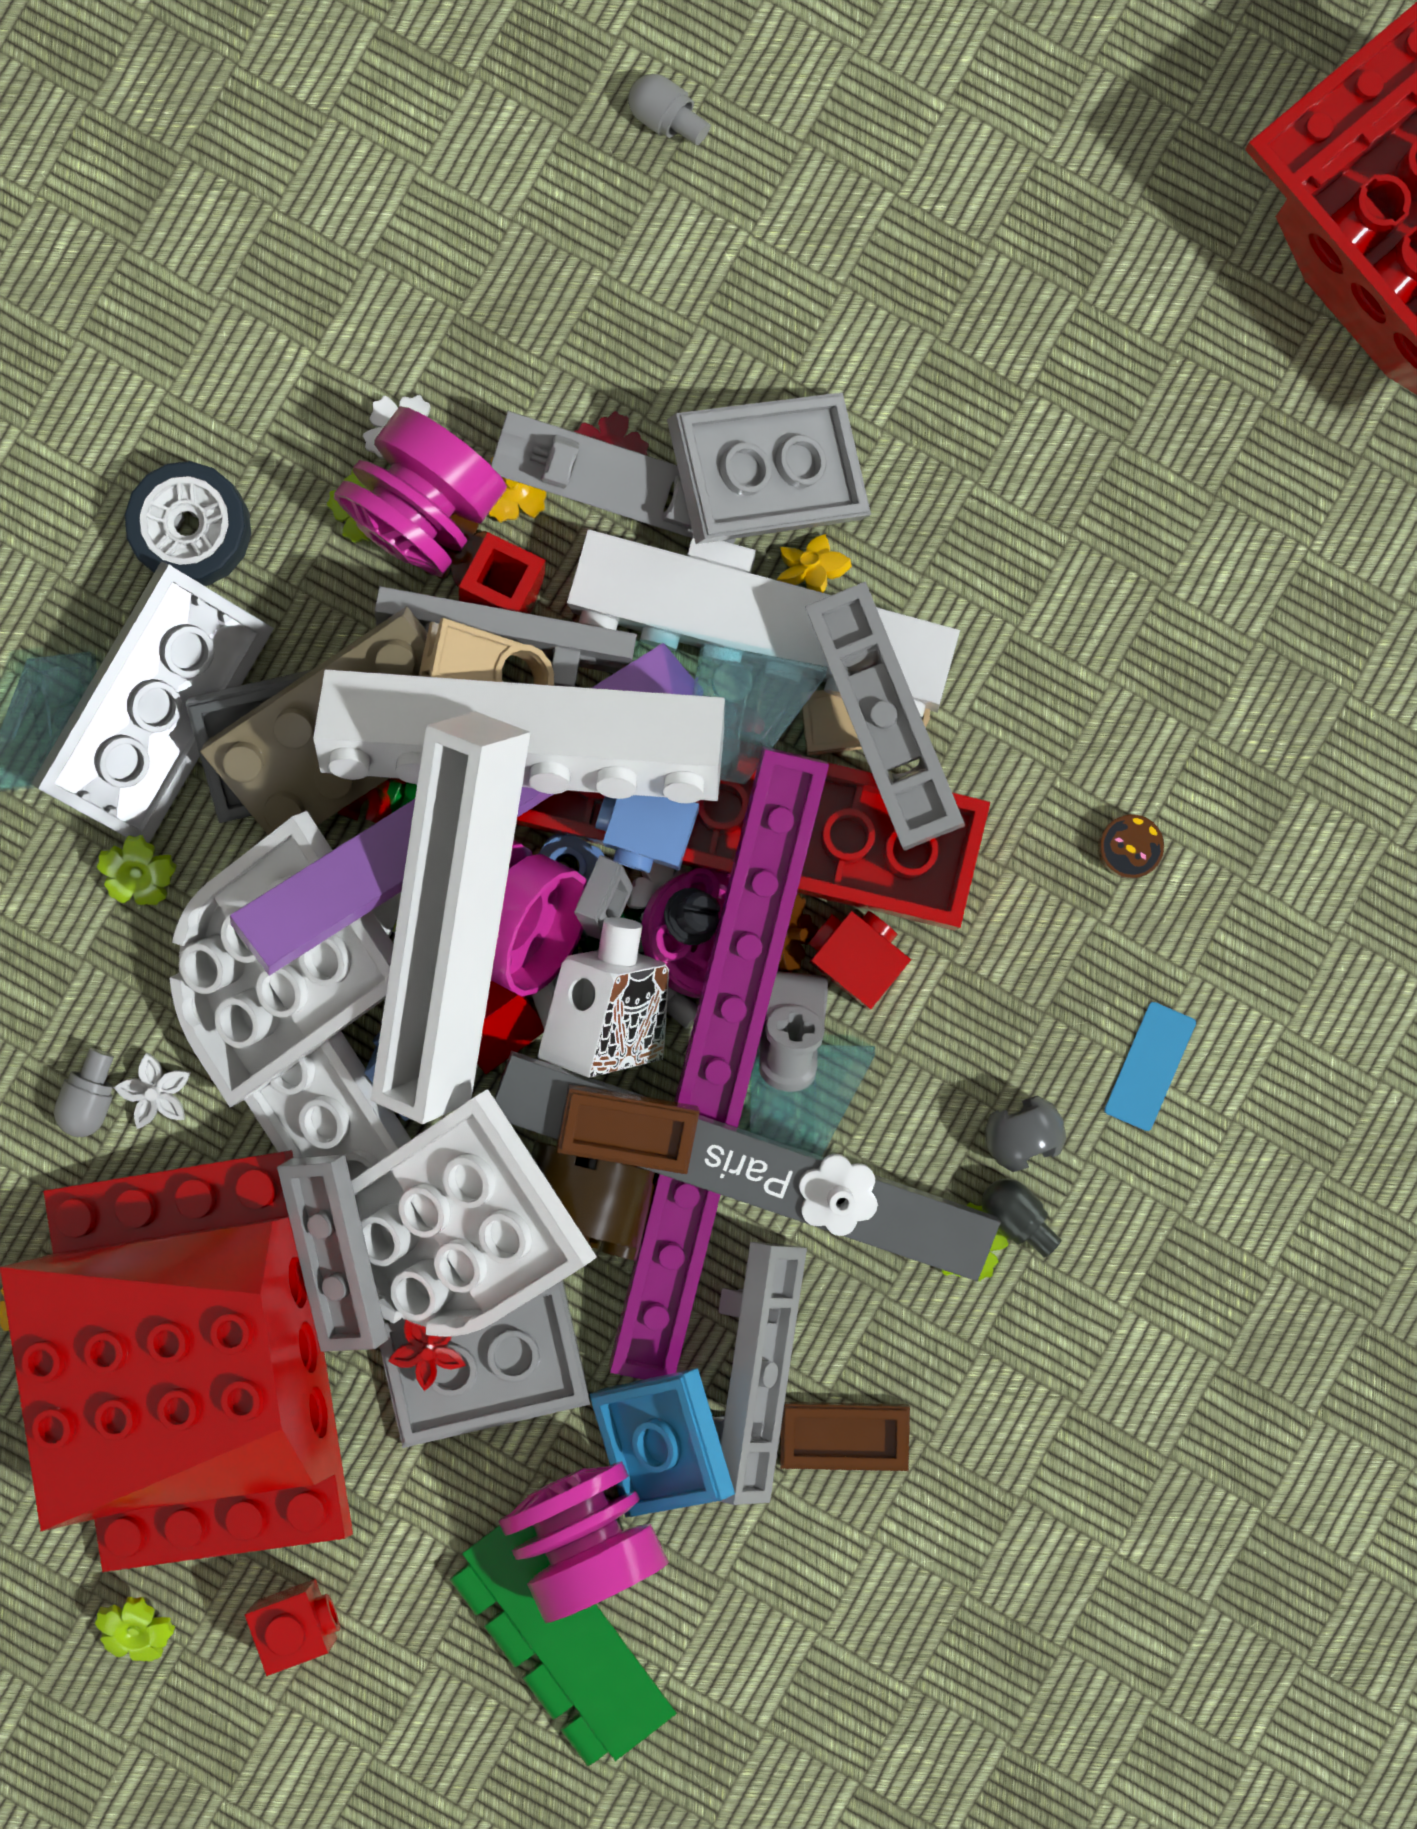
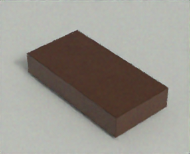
[556,1084,700,1174]
[780,1402,910,1471]

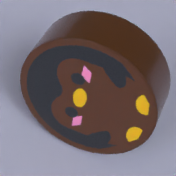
[1098,814,1164,879]

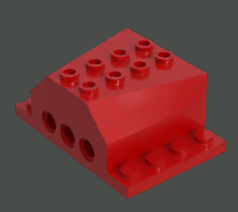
[1245,2,1417,395]
[0,1150,353,1572]

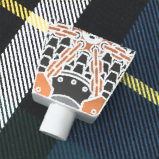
[538,917,669,1078]

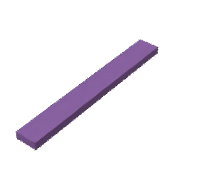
[230,643,702,976]

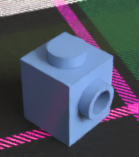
[595,795,699,873]

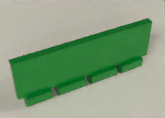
[449,1524,677,1766]

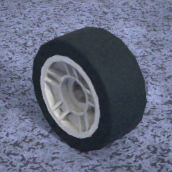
[124,461,251,586]

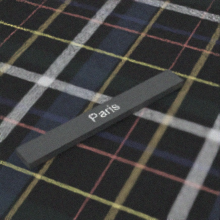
[494,1051,1001,1282]

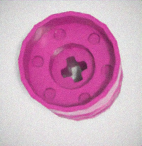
[334,406,507,577]
[491,840,587,997]
[498,1461,669,1623]

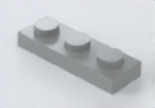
[277,1154,388,1351]

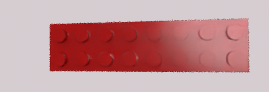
[516,737,991,931]

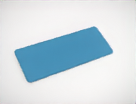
[1105,1002,1196,1131]

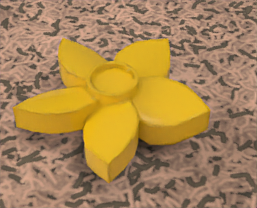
[777,534,852,593]

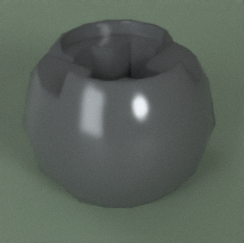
[984,1096,1066,1172]

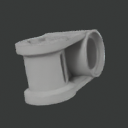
[759,971,828,1092]

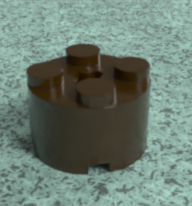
[530,1141,657,1261]

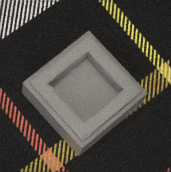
[574,855,633,939]

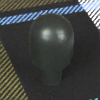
[982,1179,1062,1258]

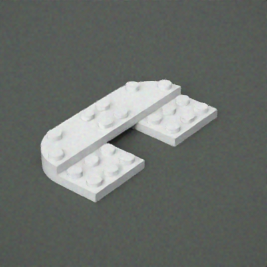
[170,811,597,1337]

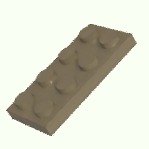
[200,606,428,835]

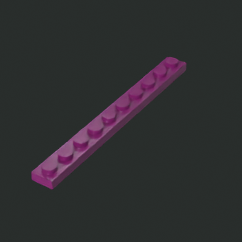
[609,746,829,1380]

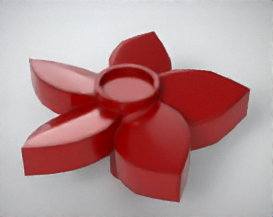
[388,1320,466,1391]

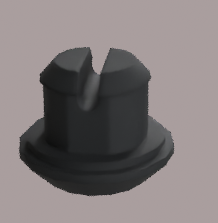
[664,888,720,945]

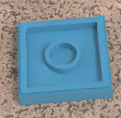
[589,1368,735,1518]

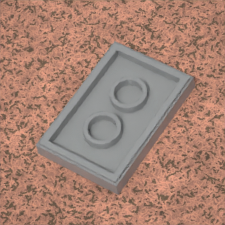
[667,392,871,544]
[380,1280,591,1448]

